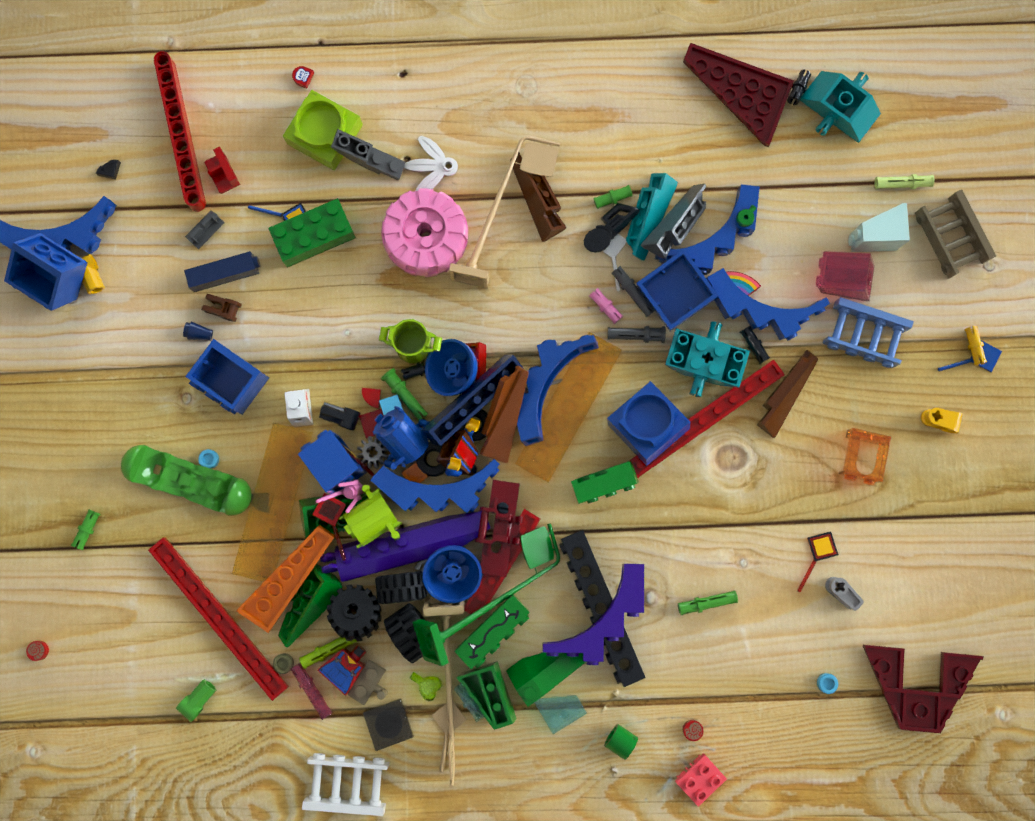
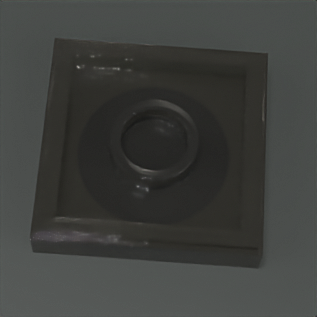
[363,698,414,751]

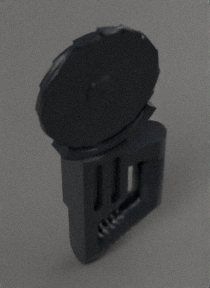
[583,203,640,253]

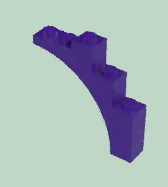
[542,563,644,665]

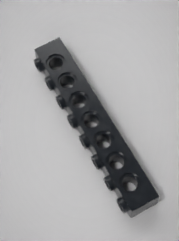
[559,530,646,687]

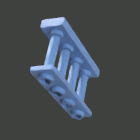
[823,297,914,368]

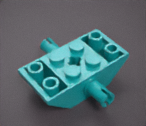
[800,71,881,143]
[665,321,750,397]

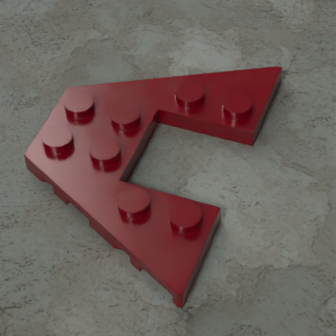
[863,644,984,734]

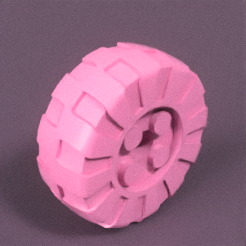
[381,188,468,277]

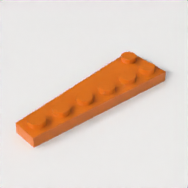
[236,525,335,633]

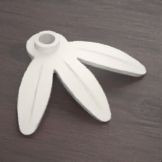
[404,136,458,191]

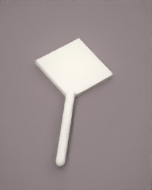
[603,234,627,292]

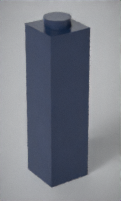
[184,251,261,293]

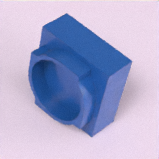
[637,249,719,332]
[607,381,690,466]

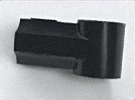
[319,402,361,431]

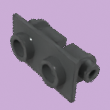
[185,210,225,249]

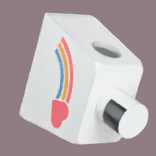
[285,389,313,427]

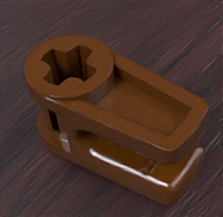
[201,294,242,322]

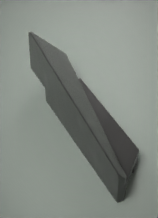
[641,183,706,259]

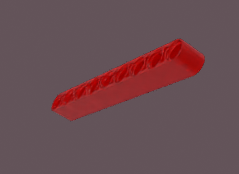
[154,51,206,212]

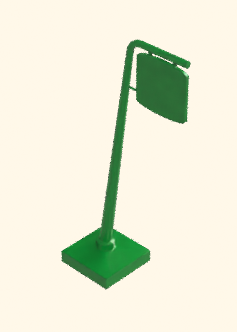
[412,523,560,666]

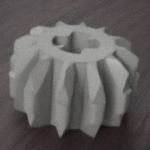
[357,436,389,469]

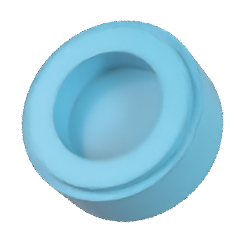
[198,449,219,469]
[817,673,838,694]

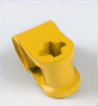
[921,408,963,434]

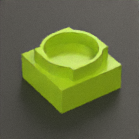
[283,90,363,171]

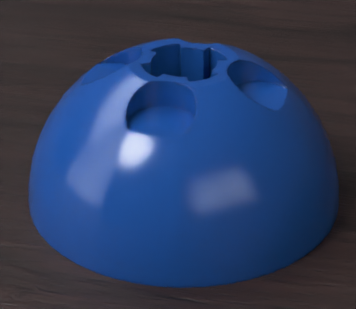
[425,339,478,396]
[423,545,482,603]

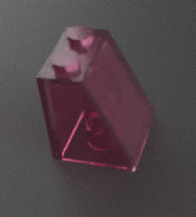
[816,251,875,302]

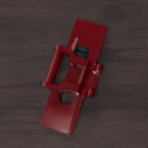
[475,480,523,577]

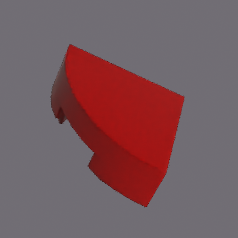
[362,388,381,409]

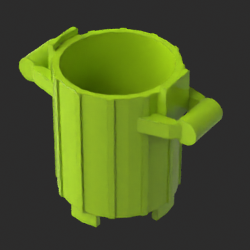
[379,319,442,364]
[339,485,402,549]

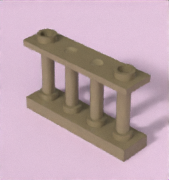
[915,190,996,279]

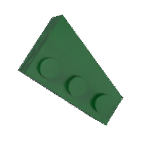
[571,461,639,504]
[456,661,517,730]

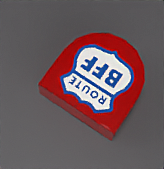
[292,66,314,89]

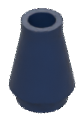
[183,321,213,341]

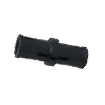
[787,69,811,105]
[740,326,770,364]

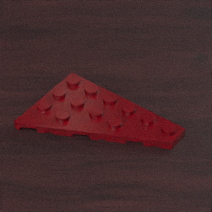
[683,43,794,147]

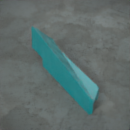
[626,173,678,260]

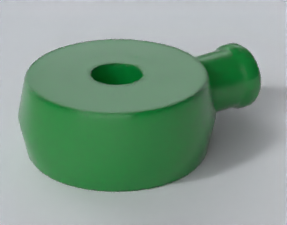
[736,205,756,227]

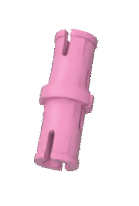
[589,288,623,324]

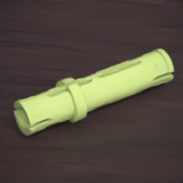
[874,174,935,189]

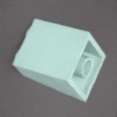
[848,203,910,252]

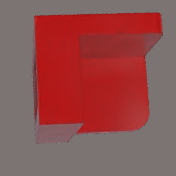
[204,146,240,194]

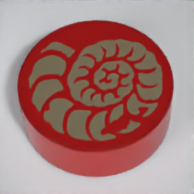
[26,641,49,661]
[683,720,704,741]

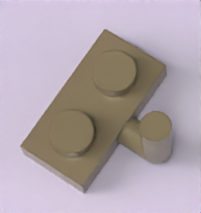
[348,660,388,705]

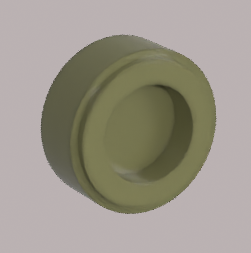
[273,653,294,674]

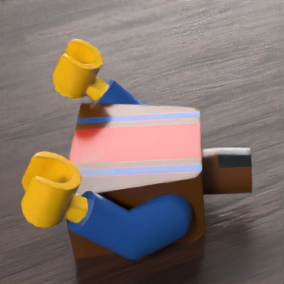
[436,418,480,477]

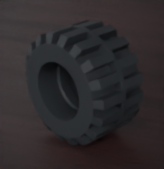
[375,571,427,604]

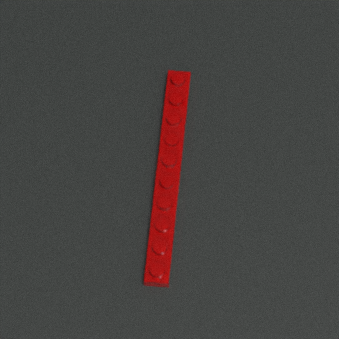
[627,360,785,478]
[148,537,289,701]

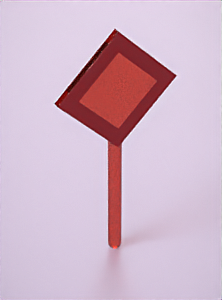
[312,493,346,561]

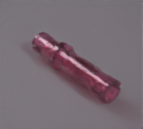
[290,662,333,720]

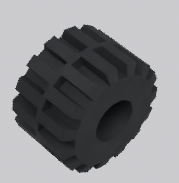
[327,584,382,642]
[384,603,425,664]

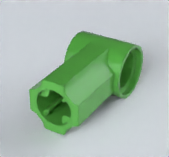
[176,679,217,722]

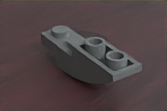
[331,129,406,180]

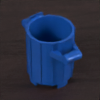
[373,406,430,470]

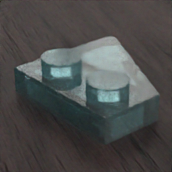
[534,695,587,734]

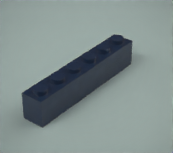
[422,355,524,446]

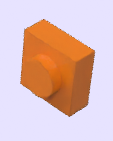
[401,462,429,483]

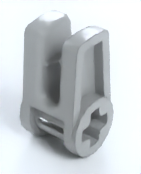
[825,577,864,611]

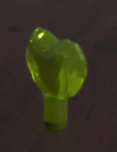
[410,672,442,701]

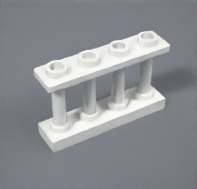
[302,753,389,816]

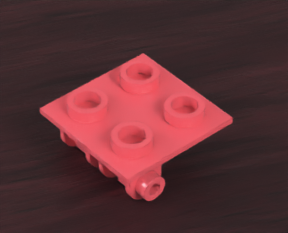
[675,753,727,807]

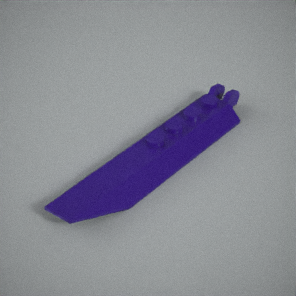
[320,511,490,582]

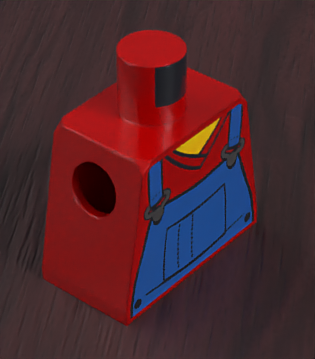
[317,644,366,696]

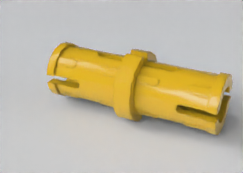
[964,326,987,366]

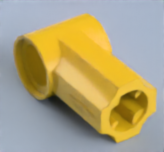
[82,254,105,294]

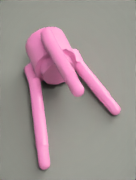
[316,479,363,513]

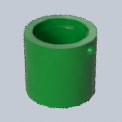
[604,724,638,760]

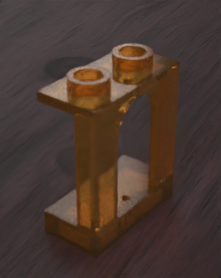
[839,428,891,485]

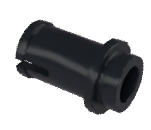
[401,362,425,381]

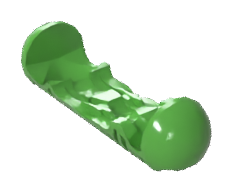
[121,445,252,516]

